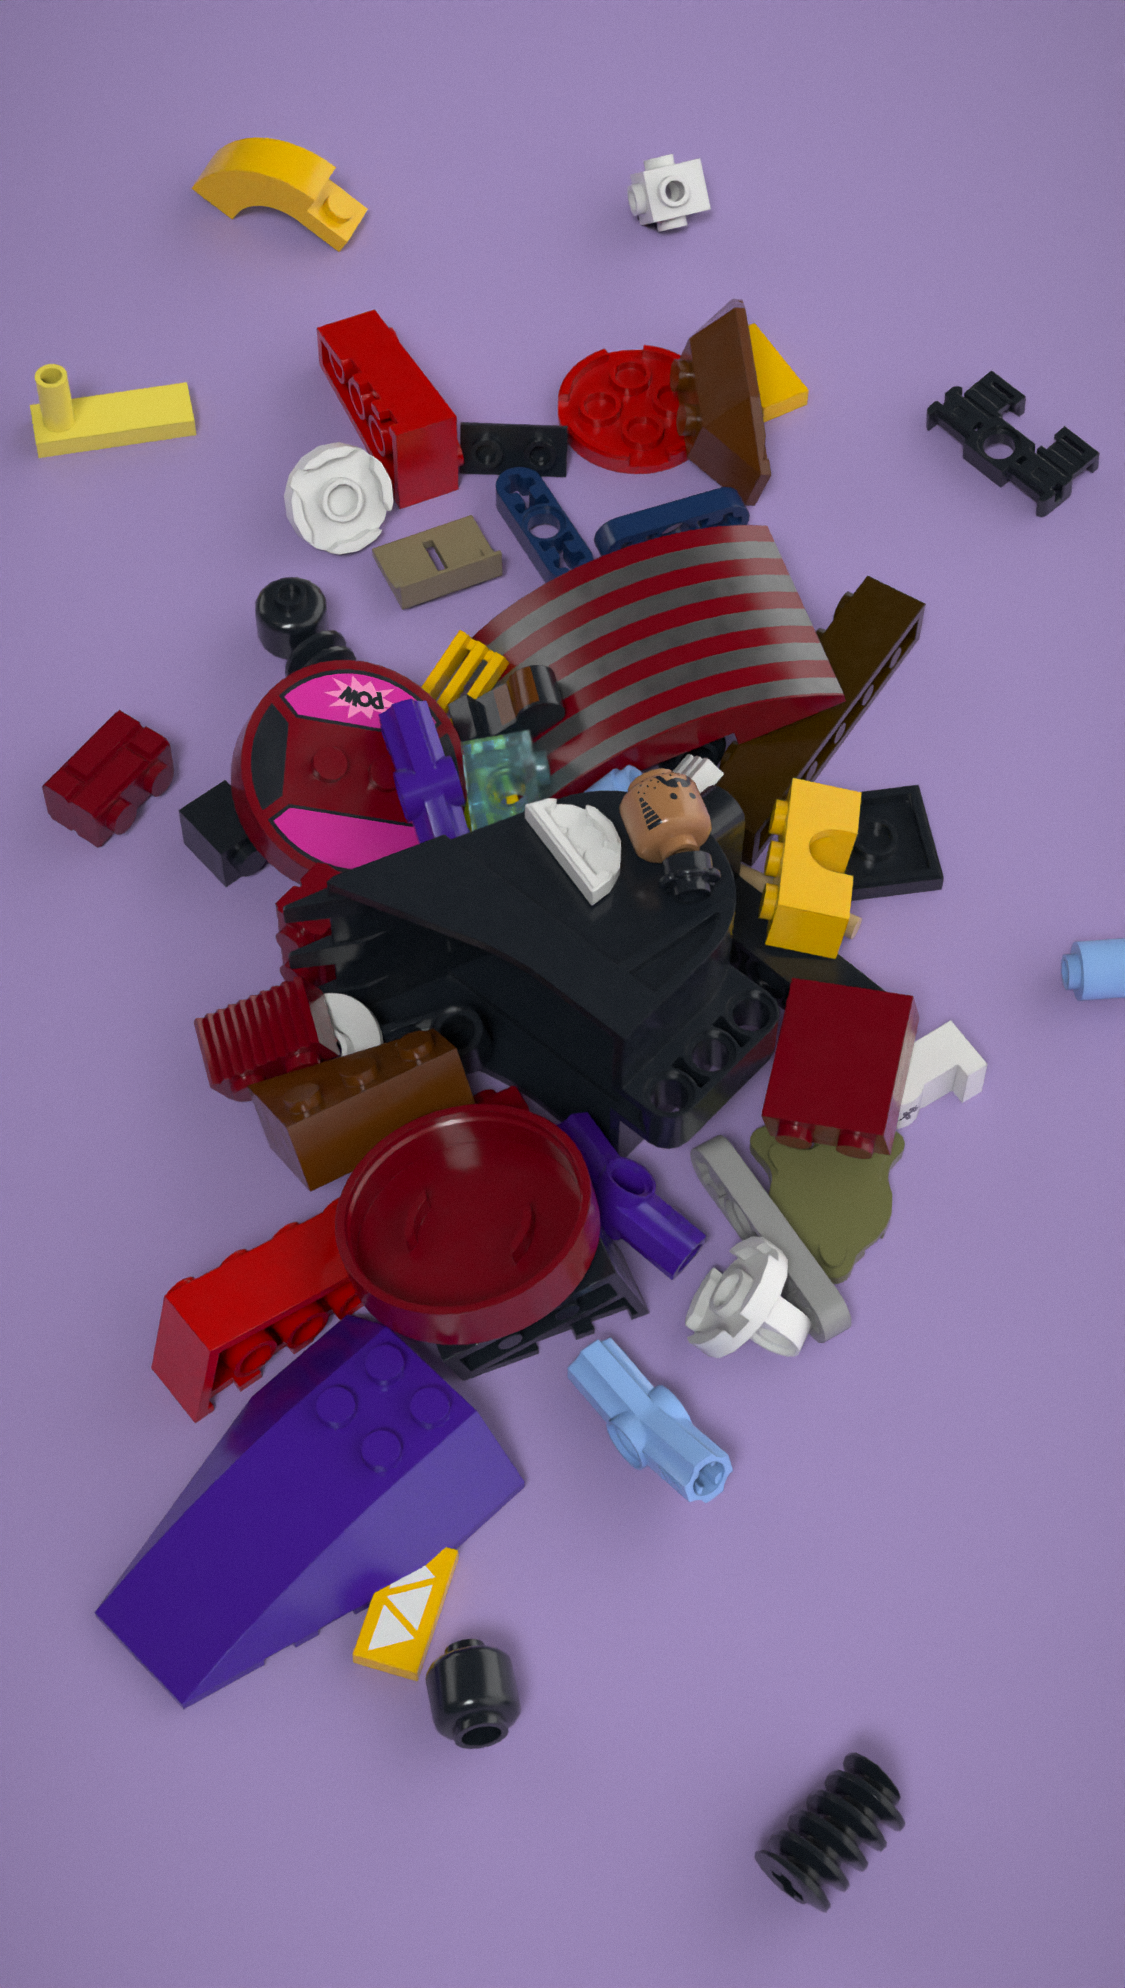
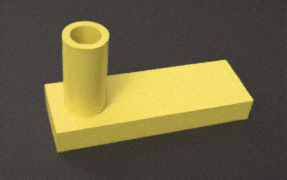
[30,364,196,458]

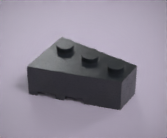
[436,1225,650,1381]

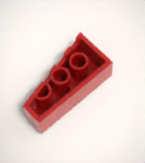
[316,309,464,509]
[151,1197,364,1424]

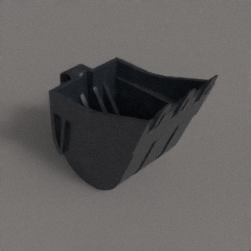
[283,791,780,1157]

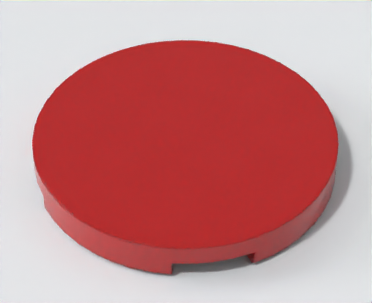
[557,345,689,474]

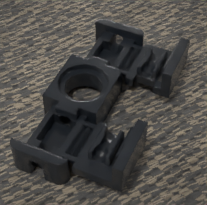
[926,370,1100,517]

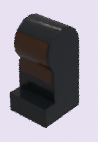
[448,665,565,766]

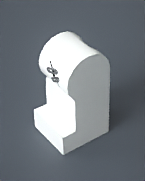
[896,1020,988,1129]

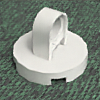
[284,442,394,555]
[685,1236,812,1358]

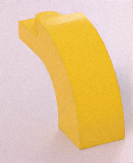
[191,137,368,252]

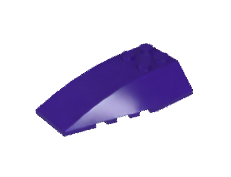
[95,1314,525,1709]

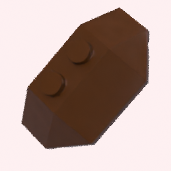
[670,299,771,506]

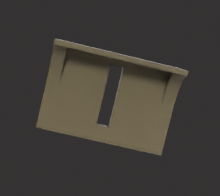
[372,515,503,610]

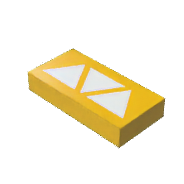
[352,1547,459,1682]

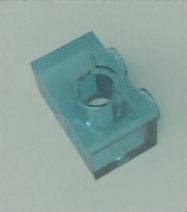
[460,730,551,831]

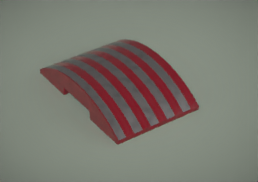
[462,525,846,812]

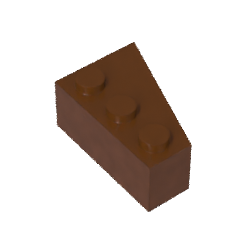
[247,1028,475,1192]

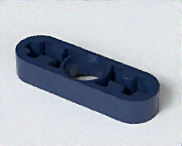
[496,467,594,583]
[594,487,750,556]

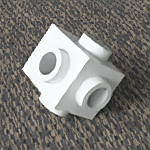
[627,154,711,232]

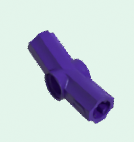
[379,698,470,844]
[556,1112,706,1280]

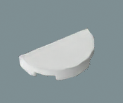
[525,798,621,906]

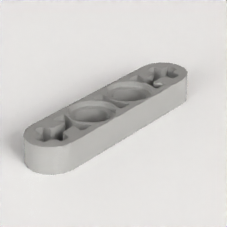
[690,1135,851,1343]

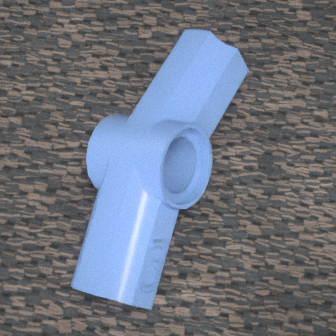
[567,1337,733,1503]

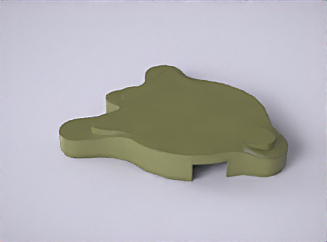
[749,1126,905,1284]

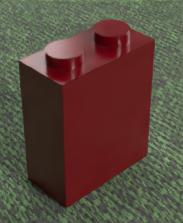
[761,978,919,1159]

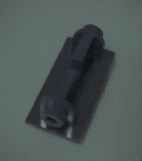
[460,422,568,477]

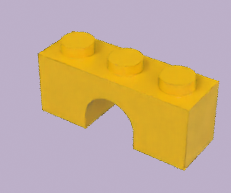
[758,778,862,959]

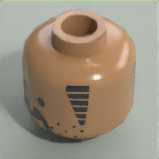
[619,768,712,864]

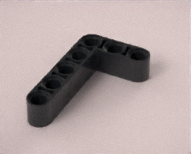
[700,785,886,1011]

